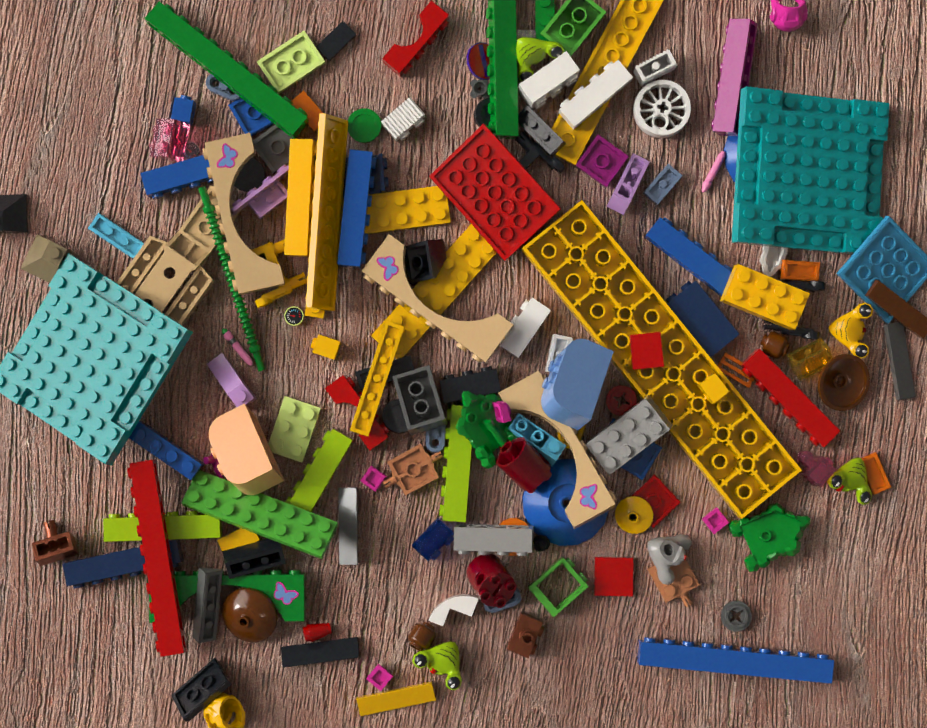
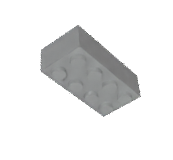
[585,395,673,475]
[454,524,534,556]

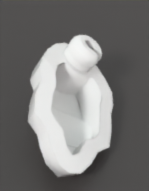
[759,246,788,277]

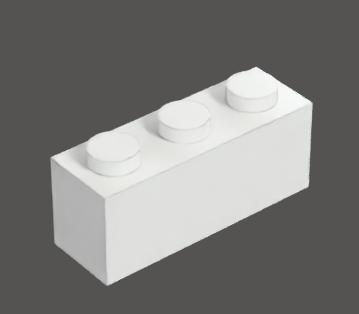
[500,297,551,358]

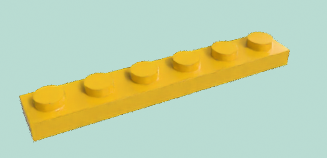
[350,321,404,437]

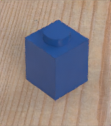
[171,95,196,126]

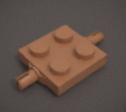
[383,444,444,496]
[647,560,700,607]

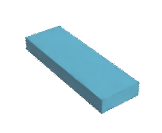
[88,213,144,259]

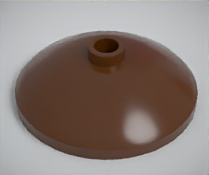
[818,354,870,411]
[222,588,278,643]

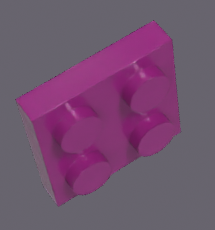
[575,134,629,188]

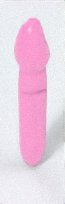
[702,151,726,193]

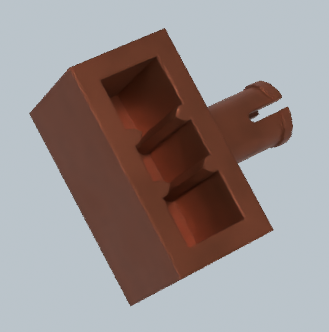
[32,520,79,566]
[506,612,545,658]

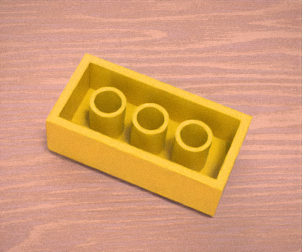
[720,264,810,330]

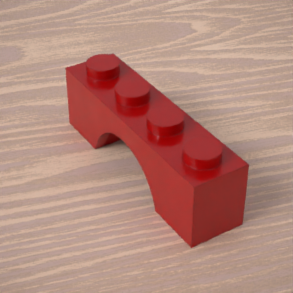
[382,0,450,77]
[325,375,390,451]

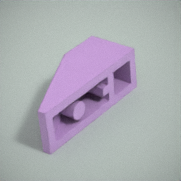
[606,153,650,215]
[207,353,257,407]

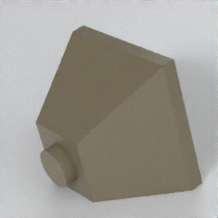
[20,234,72,283]

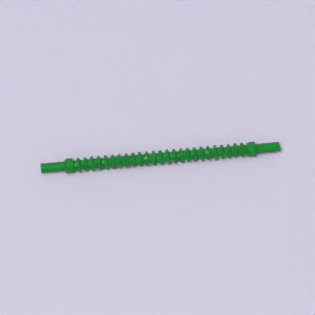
[198,186,265,372]

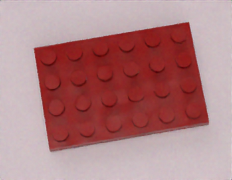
[429,123,562,261]

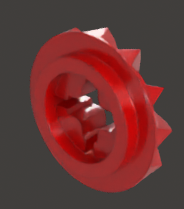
[606,385,637,416]

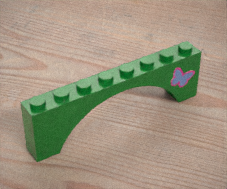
[149,570,306,623]

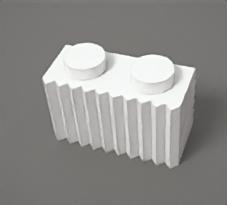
[633,49,677,87]
[381,97,425,141]

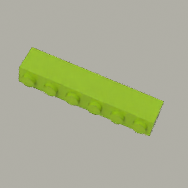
[439,405,472,522]
[285,429,353,512]
[103,511,223,542]

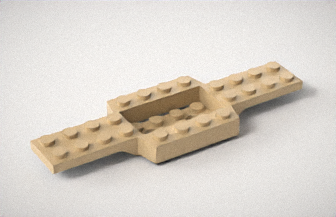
[117,185,241,325]

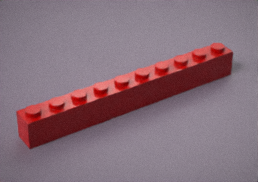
[127,459,187,657]

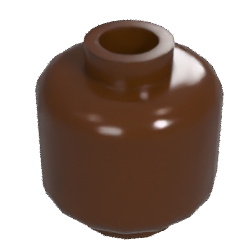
[760,331,791,359]
[408,622,436,651]

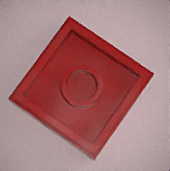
[631,474,681,528]
[594,557,634,596]

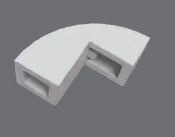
[429,594,479,626]

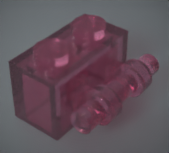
[149,118,190,162]
[797,451,837,487]

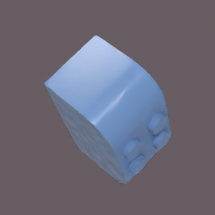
[541,339,614,430]

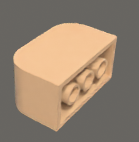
[209,403,284,495]

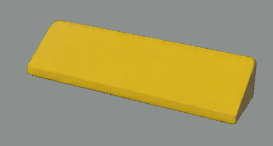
[356,681,436,716]

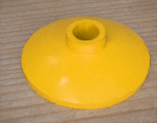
[615,496,653,534]

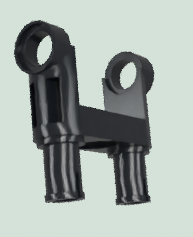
[515,132,565,174]
[763,280,826,340]

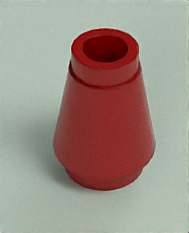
[302,623,332,643]

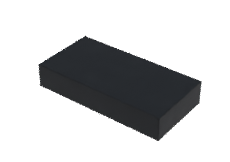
[316,21,357,62]

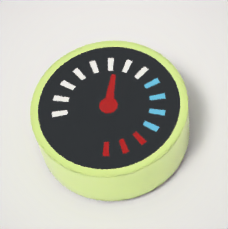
[284,306,304,326]

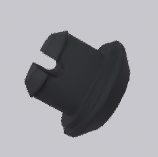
[533,535,550,552]

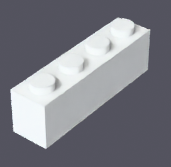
[558,60,633,130]

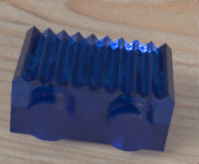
[411,517,454,561]

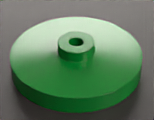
[348,108,381,143]

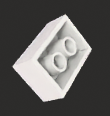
[518,51,580,109]

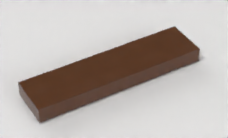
[865,280,927,339]

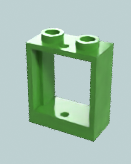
[528,556,588,617]

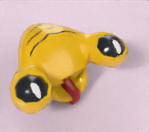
[828,303,873,359]

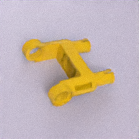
[250,239,307,308]

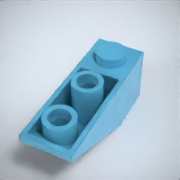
[508,413,566,467]

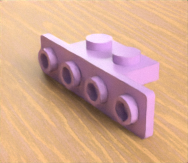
[231,164,289,219]

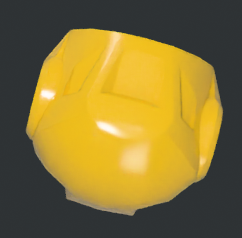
[203,692,246,728]

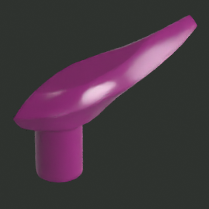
[203,453,224,479]

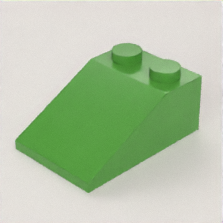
[540,0,606,57]

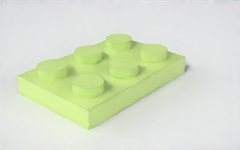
[257,31,326,94]
[268,396,321,463]

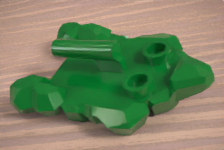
[455,391,517,469]
[728,503,810,572]

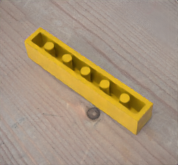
[284,139,317,257]

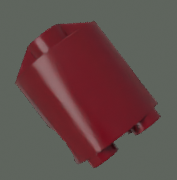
[496,437,552,494]
[467,554,517,608]

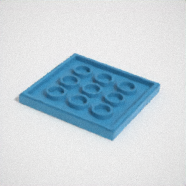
[836,216,927,324]

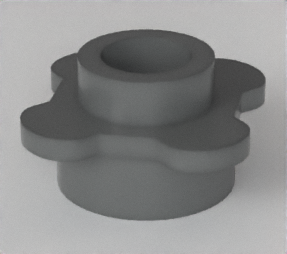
[470,79,489,98]

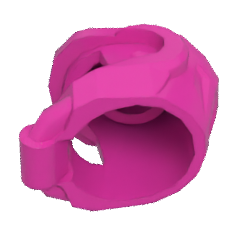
[770,0,808,32]

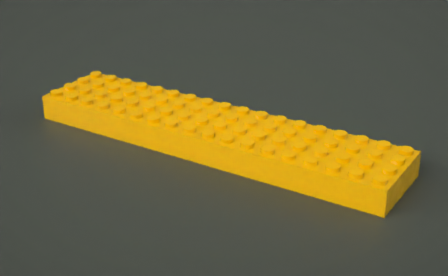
[521,200,802,519]

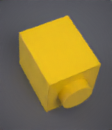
[310,334,341,360]
[697,373,730,404]

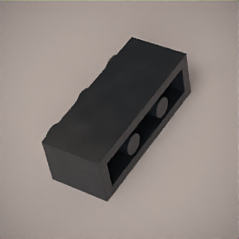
[440,366,501,403]
[222,539,286,579]

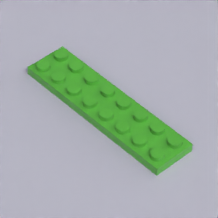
[181,470,338,559]

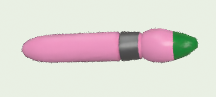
[222,328,253,366]

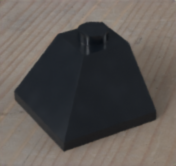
[0,194,28,234]
[405,239,447,284]

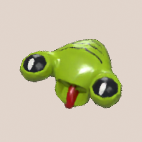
[516,37,564,81]
[827,457,872,505]
[412,641,462,690]

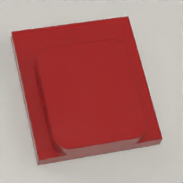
[629,332,664,370]

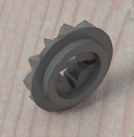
[721,601,752,632]

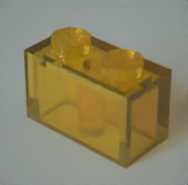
[787,338,832,381]

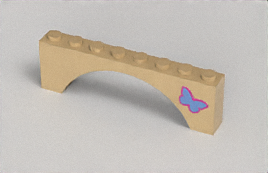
[202,133,285,295]
[362,234,514,364]
[498,371,617,530]

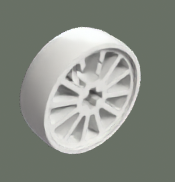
[633,80,691,138]

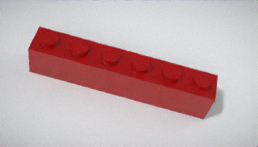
[741,348,840,447]

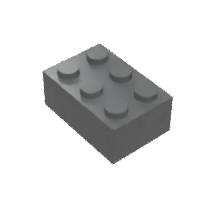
[392,365,447,435]

